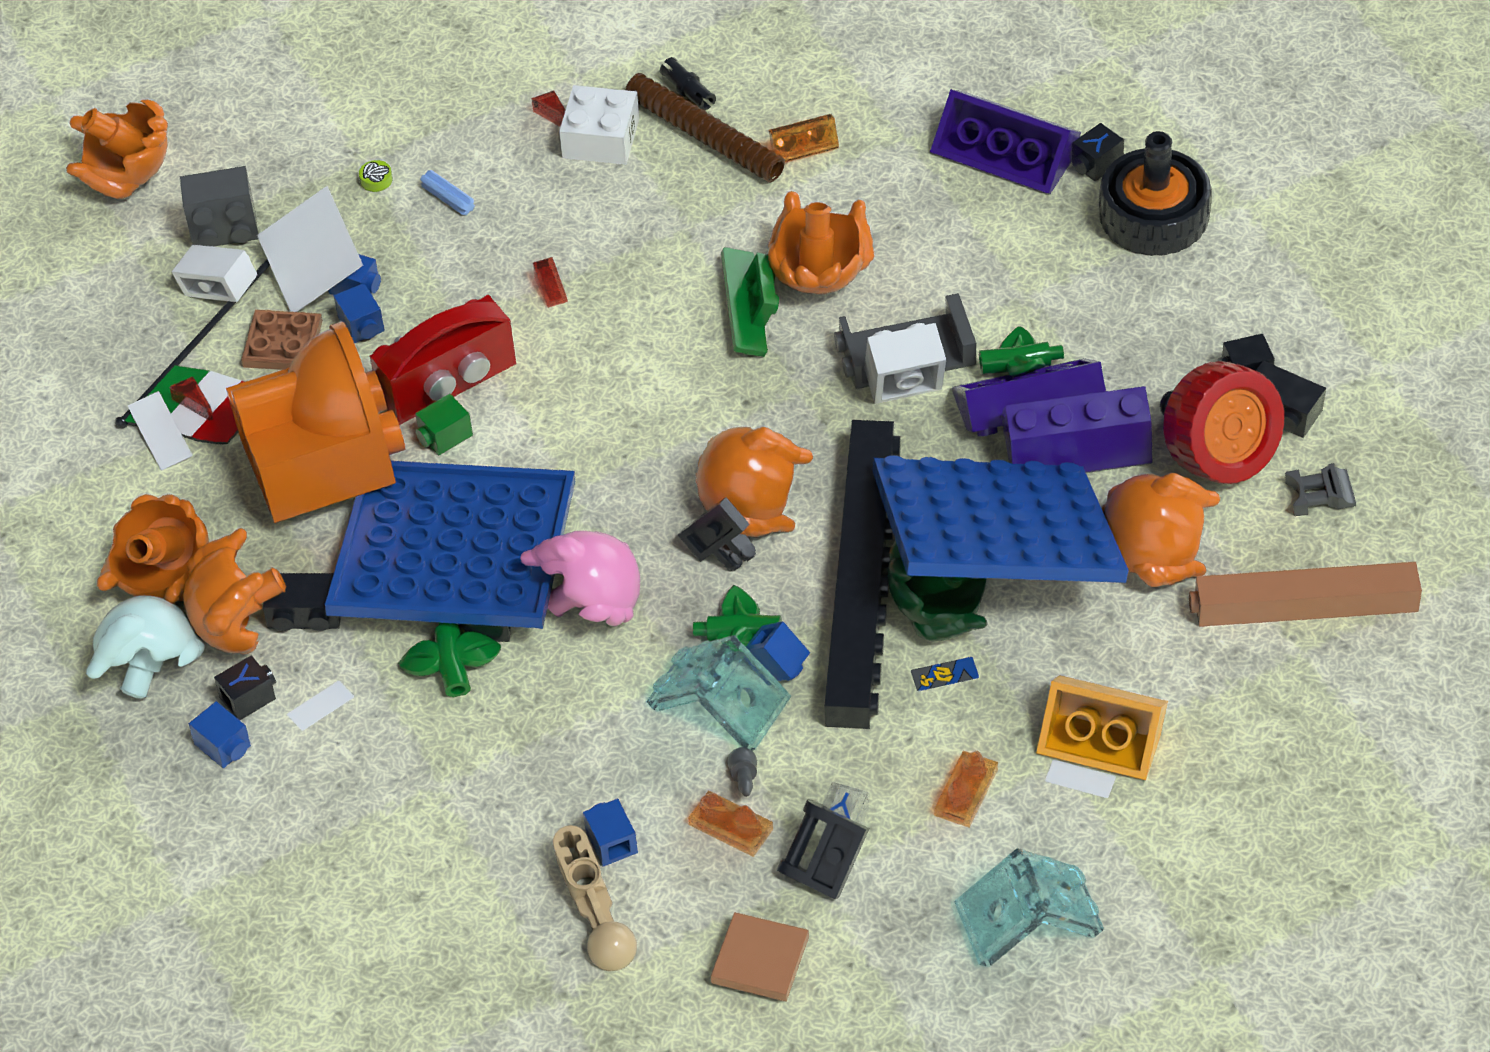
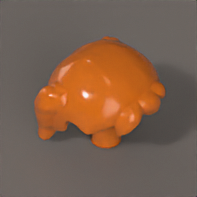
[66,100,168,199]
[768,191,874,294]
[695,427,813,537]
[1102,473,1220,587]
[97,494,209,604]
[183,528,286,655]

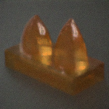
[768,114,839,162]
[934,751,998,828]
[688,790,773,857]

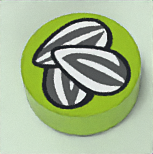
[359,160,393,192]

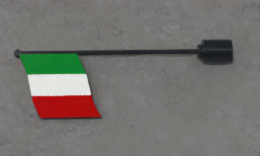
[115,259,270,444]

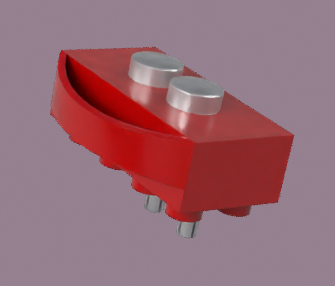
[370,294,517,425]

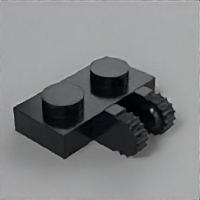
[678,497,756,571]

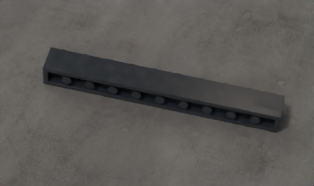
[824,420,901,729]

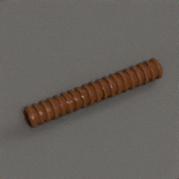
[626,73,785,183]

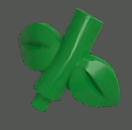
[979,326,1064,376]
[693,585,782,653]
[398,622,501,697]

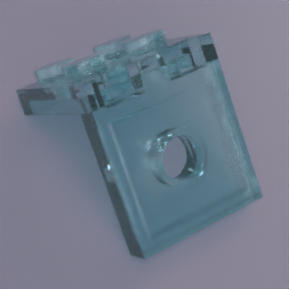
[646,635,791,751]
[954,848,1104,967]

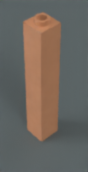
[1189,562,1422,627]

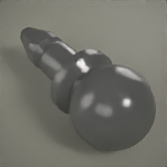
[727,747,757,797]

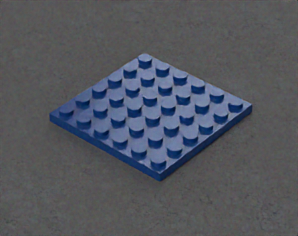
[872,456,1129,583]
[325,461,576,629]

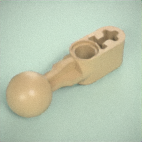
[553,825,637,971]

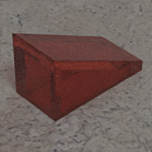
[531,90,566,127]
[533,257,568,308]
[169,377,213,421]

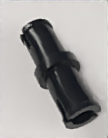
[660,57,716,111]

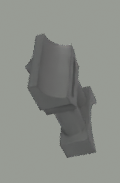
[1285,463,1356,516]

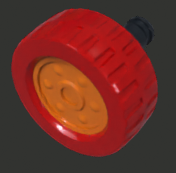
[1160,361,1284,484]

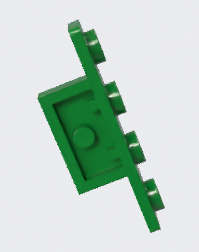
[721,247,779,357]

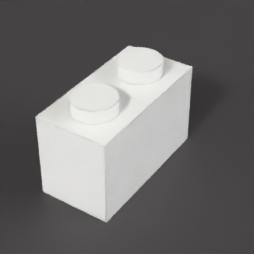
[172,245,258,302]

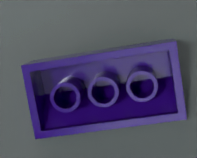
[930,89,1081,194]
[952,358,1106,437]
[1001,386,1153,473]

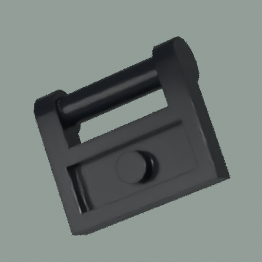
[777,799,870,899]

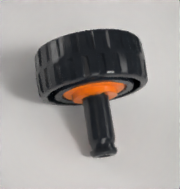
[1099,131,1212,256]

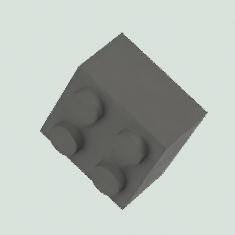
[179,166,259,247]

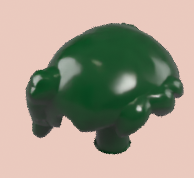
[888,540,987,642]

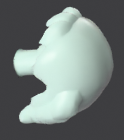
[86,595,205,699]

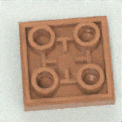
[241,310,323,370]
[711,912,809,1002]

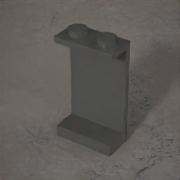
[834,293,977,389]

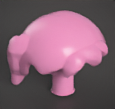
[520,531,640,626]

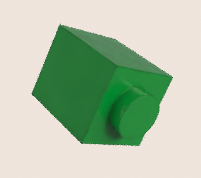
[415,393,473,456]

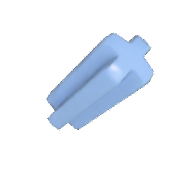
[420,170,475,215]

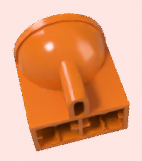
[226,321,406,523]

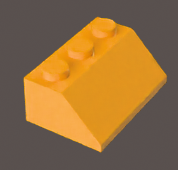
[1036,675,1168,780]

